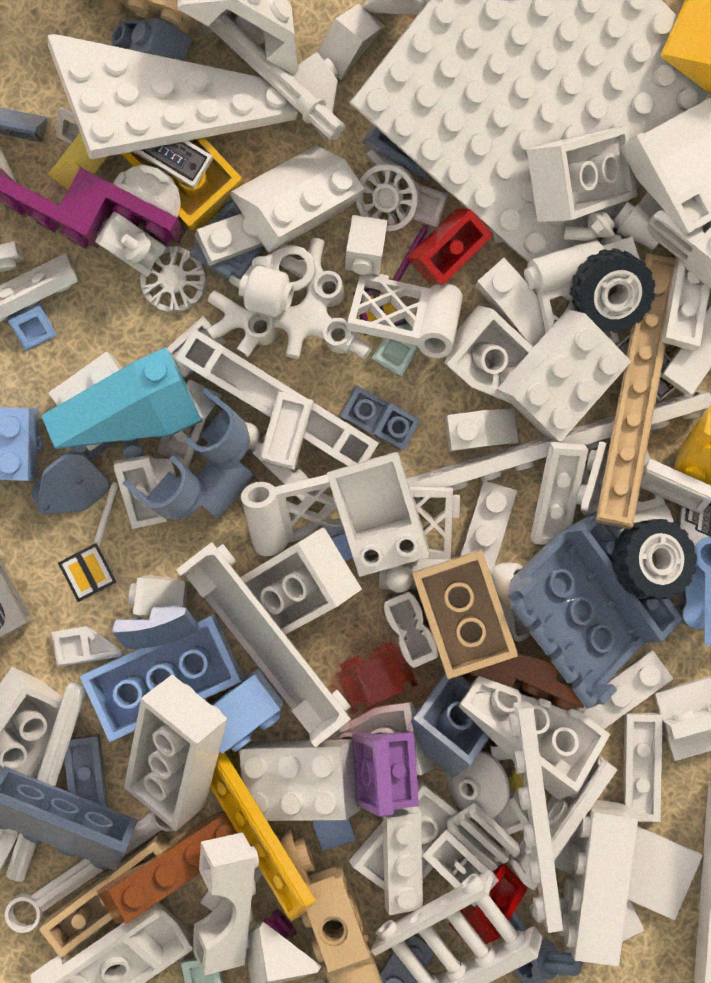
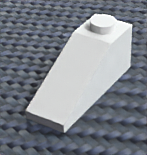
[474,258,546,347]

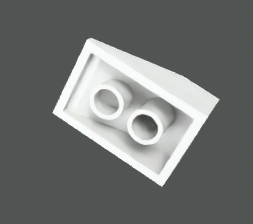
[527,126,637,222]

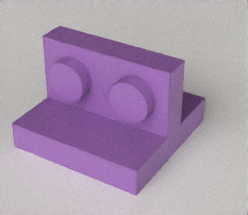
[352,731,419,817]

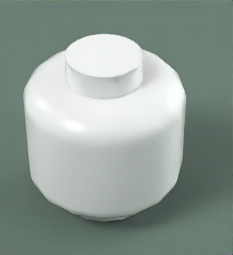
[238,266,294,317]

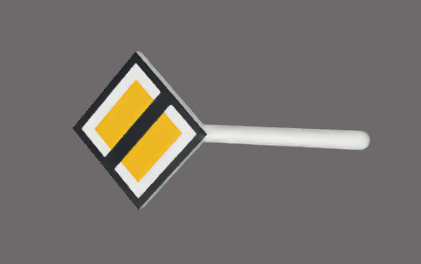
[58,482,118,602]

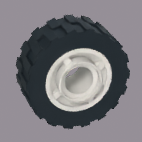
[570,248,656,333]
[612,519,697,600]

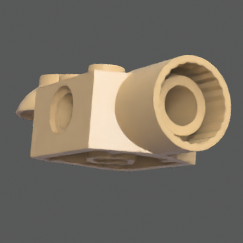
[280,828,382,983]

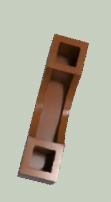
[97,811,238,924]

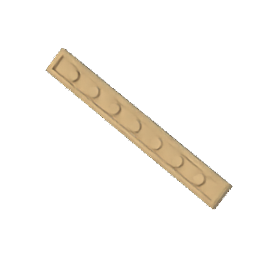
[595,253,676,530]

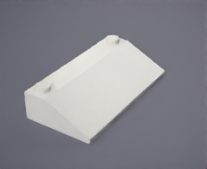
[620,97,711,234]
[176,542,351,747]

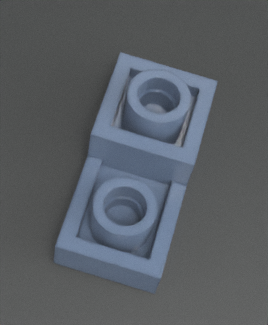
[338,385,420,451]
[112,604,198,649]

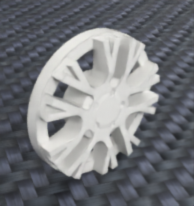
[356,164,421,231]
[140,246,206,313]

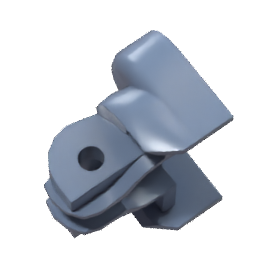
[122,388,256,520]

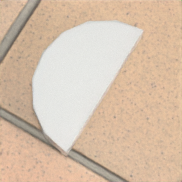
[113,165,181,218]

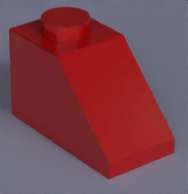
[449,863,528,944]

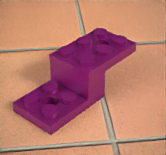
[0,167,185,249]

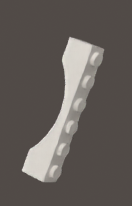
[175,328,379,466]

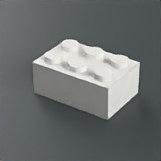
[497,309,631,442]
[240,527,362,635]
[239,739,360,821]

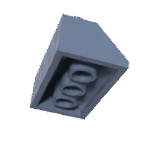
[0,767,138,872]

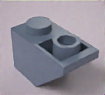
[111,18,192,61]

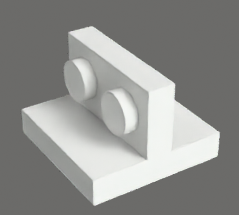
[654,676,711,761]

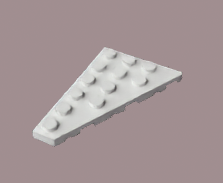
[48,34,298,160]

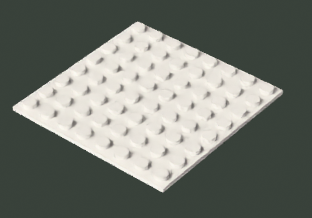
[350,0,711,263]

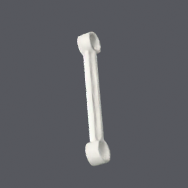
[5,811,175,933]

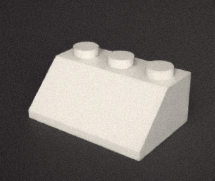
[230,145,364,253]
[0,667,81,778]

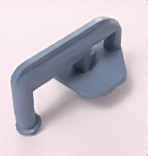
[32,439,144,514]

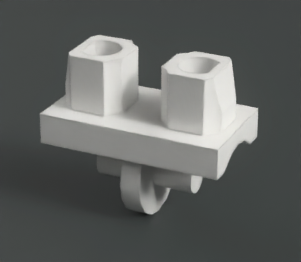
[95,212,166,277]

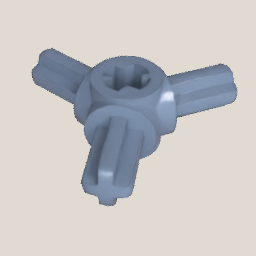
[509,911,583,983]

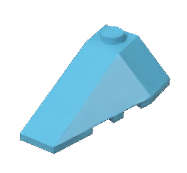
[41,347,203,449]

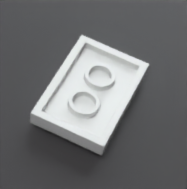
[349,780,461,890]

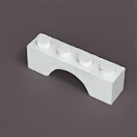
[193,833,259,976]

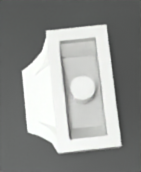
[114,455,176,529]

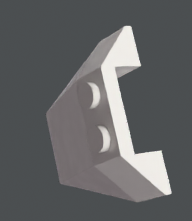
[177,0,298,75]

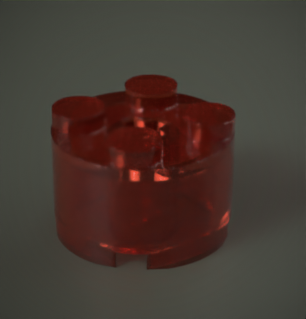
[336,641,418,714]

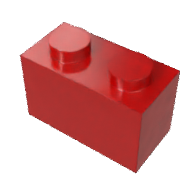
[406,209,493,285]

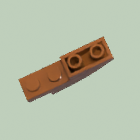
[461,654,584,710]

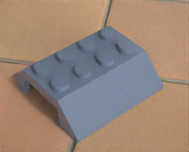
[508,511,683,709]

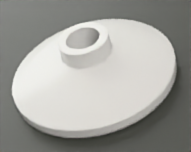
[447,750,510,818]

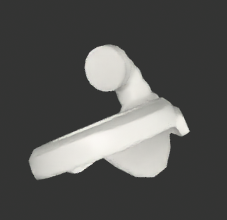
[252,245,316,291]

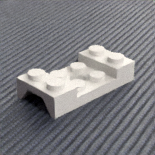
[30,902,194,983]

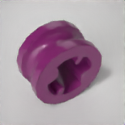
[263,909,297,939]

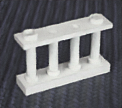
[371,869,543,983]

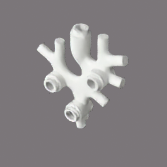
[207,238,372,359]

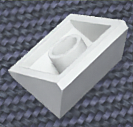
[246,922,321,983]

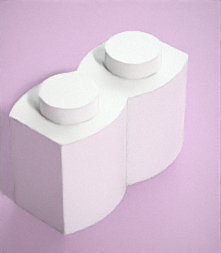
[384,590,438,668]

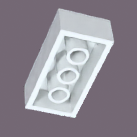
[124,675,228,831]
[559,800,638,966]

